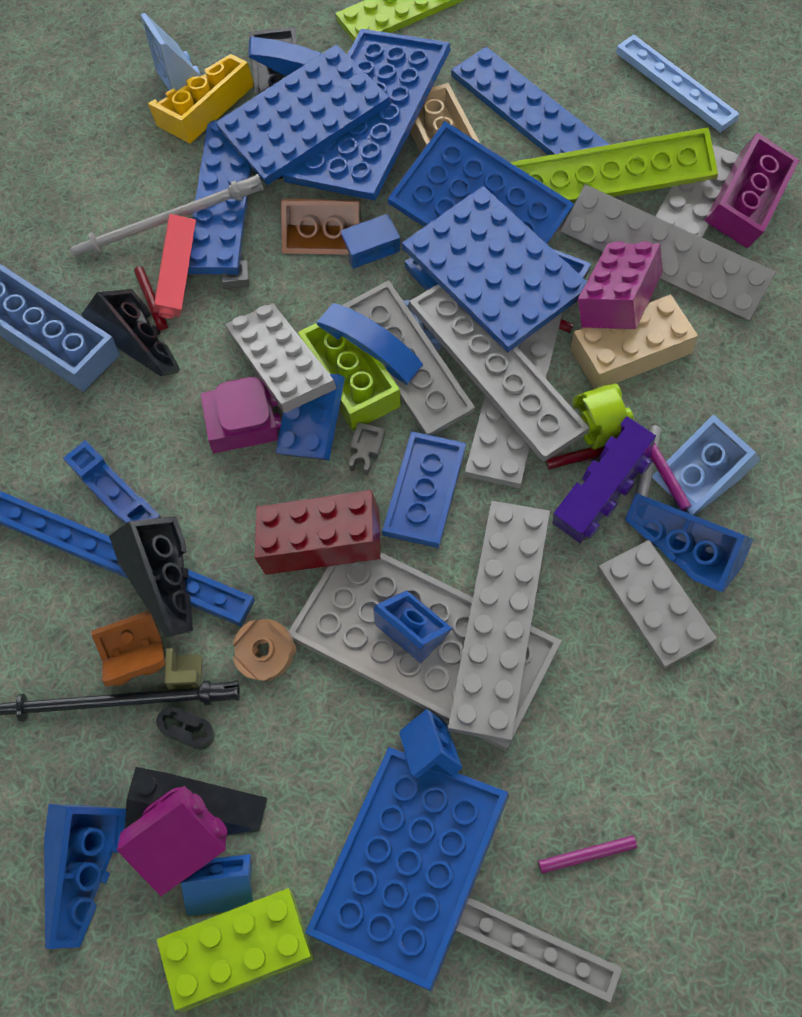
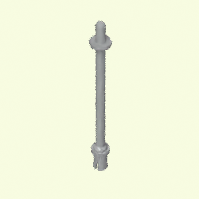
[70,174,264,256]

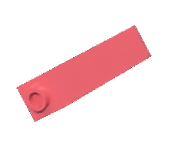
[153,214,196,319]

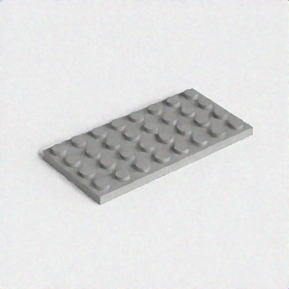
[289,552,562,752]

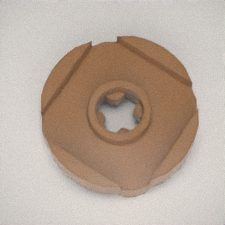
[233,619,296,682]

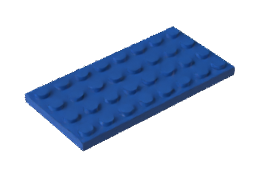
[282,29,451,201]

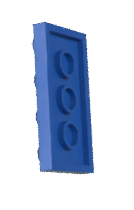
[382,431,466,548]

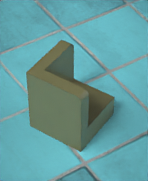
[164,648,202,690]

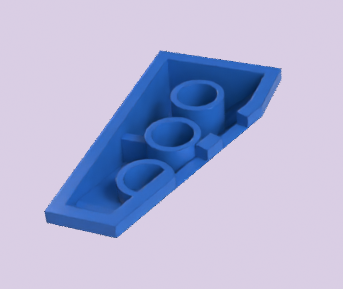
[625,493,754,592]
[44,804,126,949]

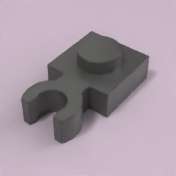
[222,250,250,289]
[349,422,386,474]

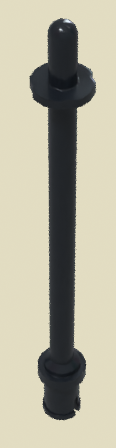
[0,680,240,722]

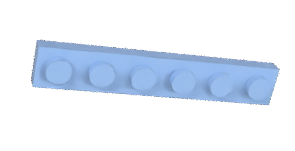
[616,35,739,133]

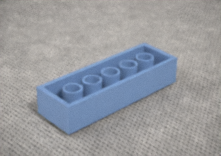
[0,264,120,392]

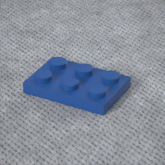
[275,374,345,461]

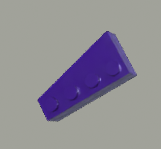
[552,416,656,544]

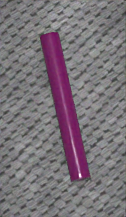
[650,442,692,511]
[538,835,637,874]

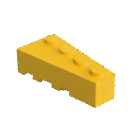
[148,54,254,144]

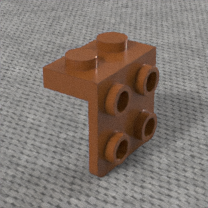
[92,611,166,687]

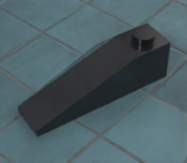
[81,289,180,376]
[109,516,193,637]
[125,767,267,836]

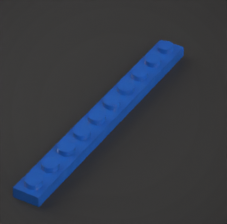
[0,491,255,627]

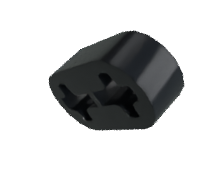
[156,707,215,750]

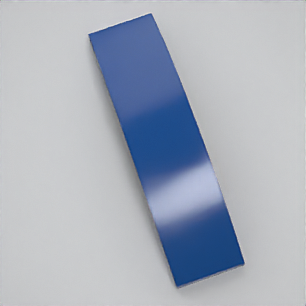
[317,303,423,385]
[63,440,161,524]

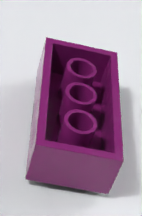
[704,133,800,249]
[578,241,663,329]

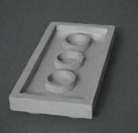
[597,540,717,670]

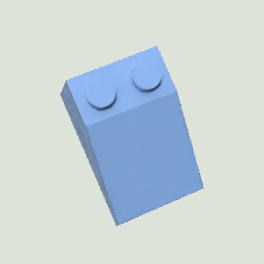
[141,13,201,91]
[652,414,760,516]

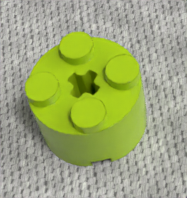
[573,383,634,449]

